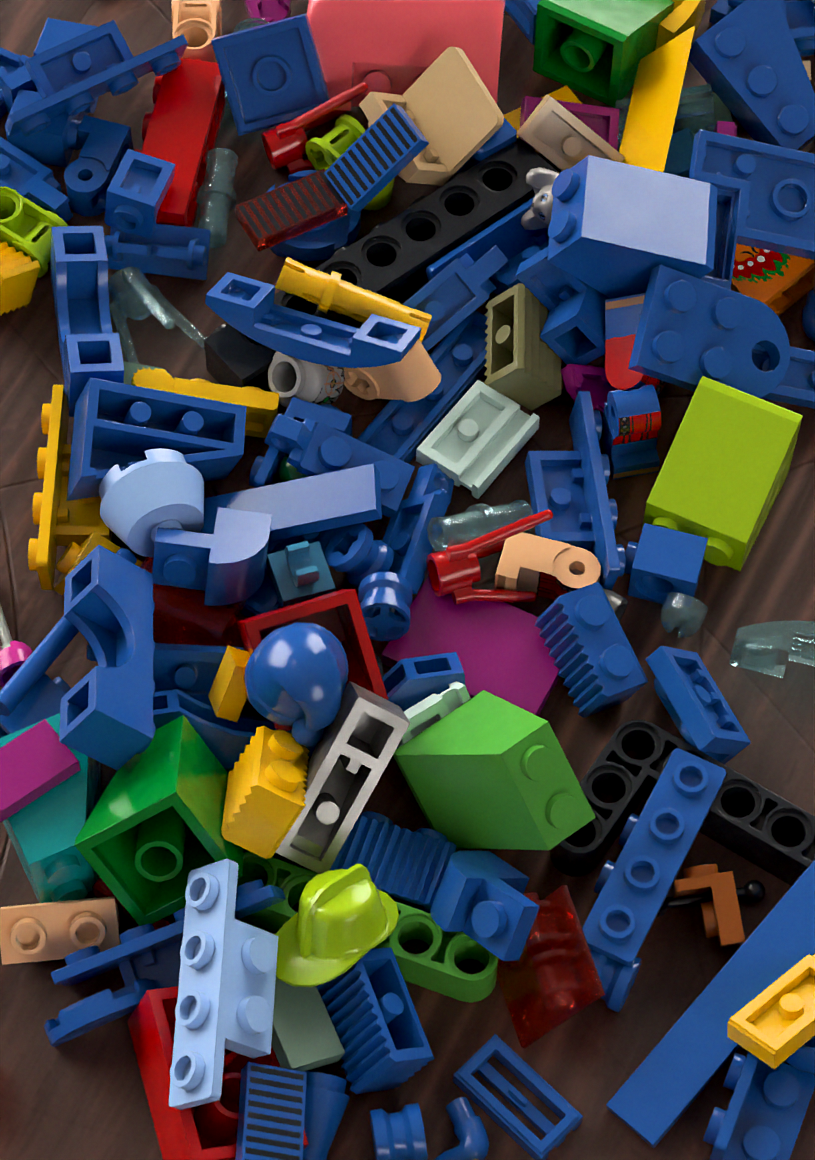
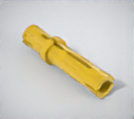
[275,257,432,343]

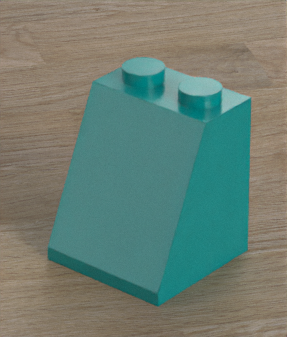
[0,713,101,903]

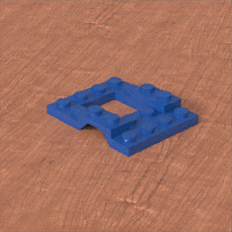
[689,129,815,409]

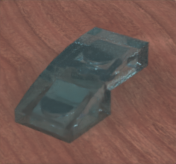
[729,620,815,678]

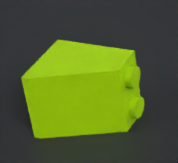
[642,376,803,571]

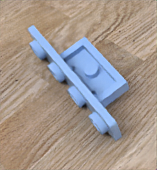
[169,859,278,1110]

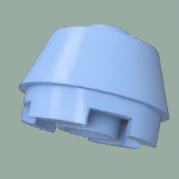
[99,448,204,557]

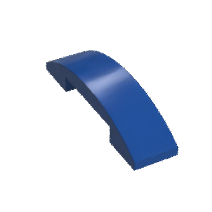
[205,272,421,368]

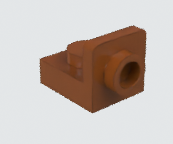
[672,864,745,950]

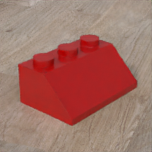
[127,986,309,1160]

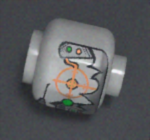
[267,351,345,408]

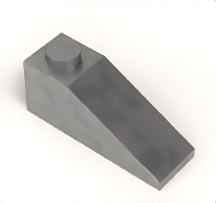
[275,681,410,874]

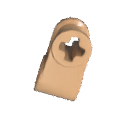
[172,0,222,63]
[344,339,441,402]

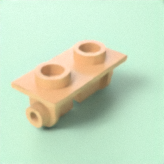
[0,896,120,965]

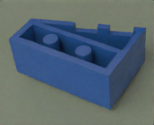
[688,0,815,151]
[66,378,247,501]

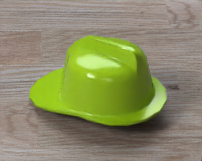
[275,864,399,987]

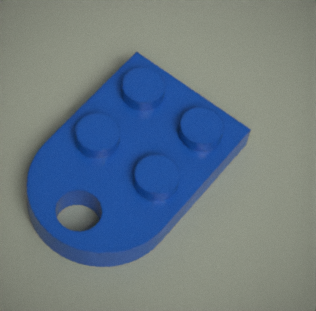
[628,264,790,398]

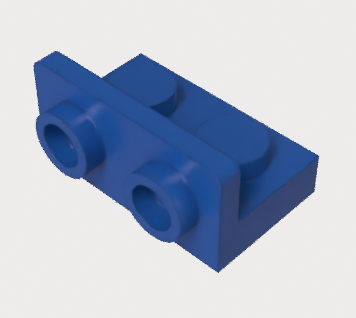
[645,646,751,764]
[703,1052,815,1160]

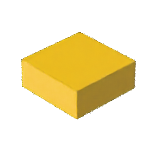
[208,646,250,722]

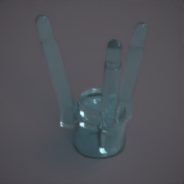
[108,267,206,364]

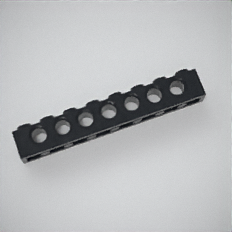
[204,137,557,392]

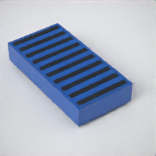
[324,103,429,212]
[235,1062,307,1160]

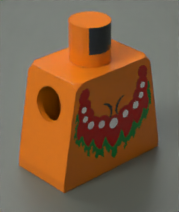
[731,244,815,316]

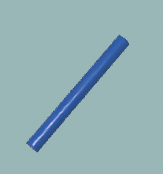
[0,548,137,716]

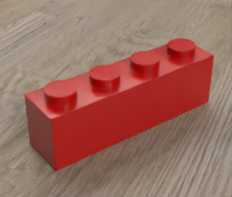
[134,58,228,227]

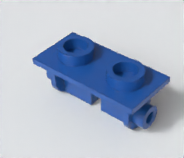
[105,223,211,280]

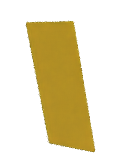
[619,26,695,172]

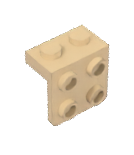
[359,46,504,186]

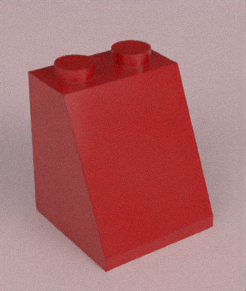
[237,589,388,731]

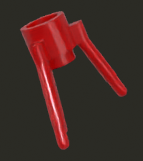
[261,83,368,175]
[426,509,553,605]

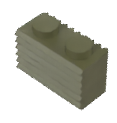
[484,283,564,411]

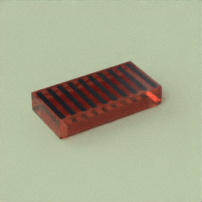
[235,169,348,252]

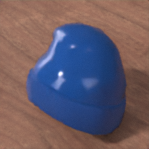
[244,623,349,747]

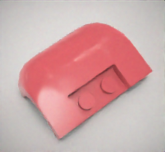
[307,0,506,111]

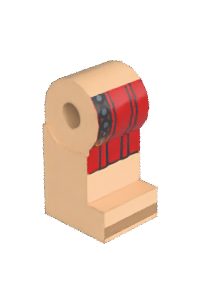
[494,532,601,603]

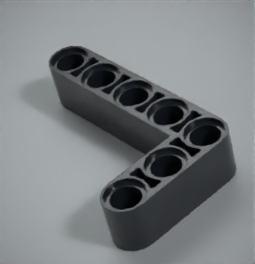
[550,720,815,886]

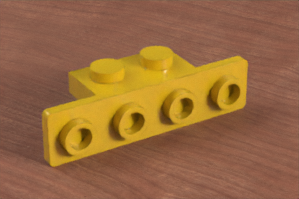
[28,385,112,590]

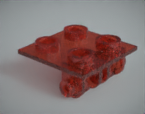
[497,885,605,1048]

